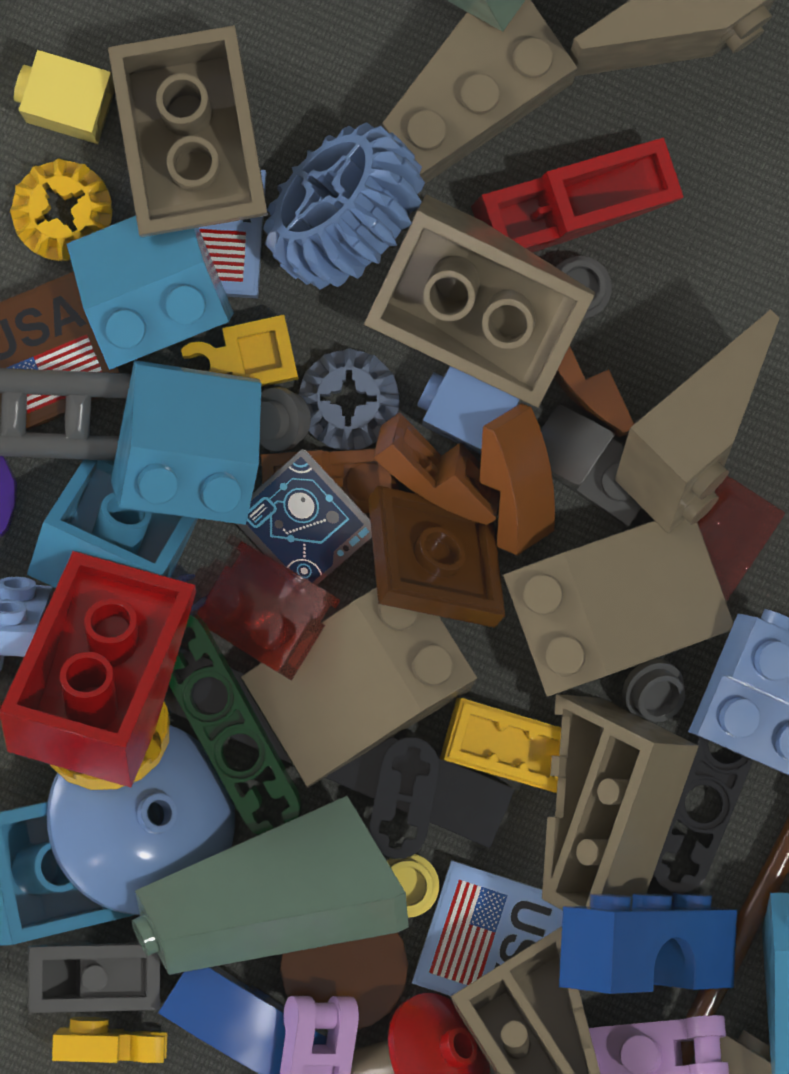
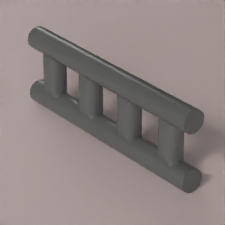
[0,368,132,461]

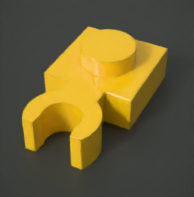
[181,315,299,387]
[52,1017,168,1063]

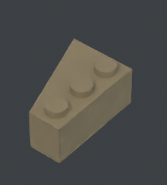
[382,0,577,184]
[451,926,600,1074]

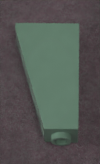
[132,796,409,975]

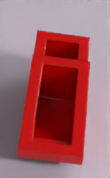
[471,137,684,253]

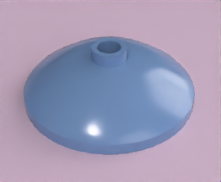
[47,725,235,915]

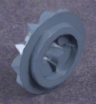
[298,348,399,451]

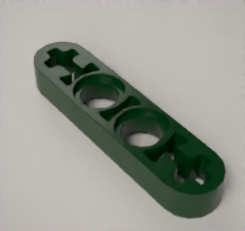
[169,611,302,835]

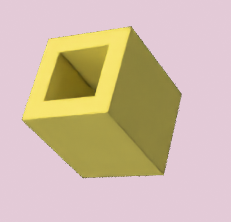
[14,50,115,144]

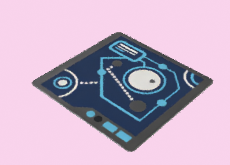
[237,450,372,595]

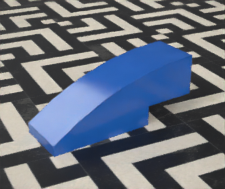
[158,966,328,1074]

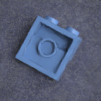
[688,609,789,776]

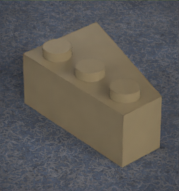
[542,694,698,911]

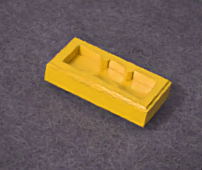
[440,698,561,794]

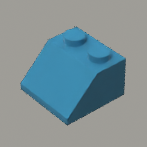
[67,215,234,370]
[111,360,262,525]
[27,460,198,588]

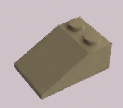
[569,0,775,76]
[108,25,268,238]
[364,194,595,408]
[615,309,780,533]
[503,519,734,697]
[241,587,477,788]

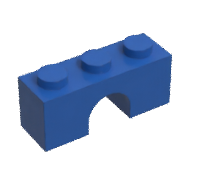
[559,893,737,994]

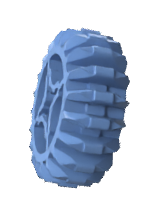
[263,122,425,289]

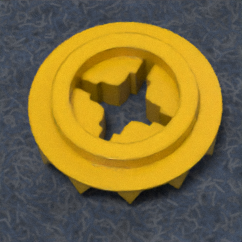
[10,158,113,261]

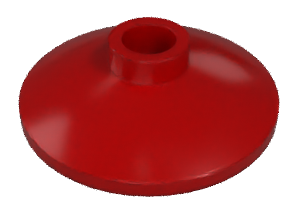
[388,993,490,1074]

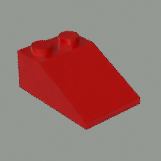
[0,551,196,788]

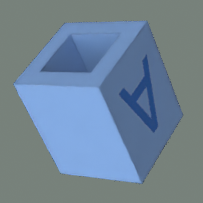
[417,366,520,455]

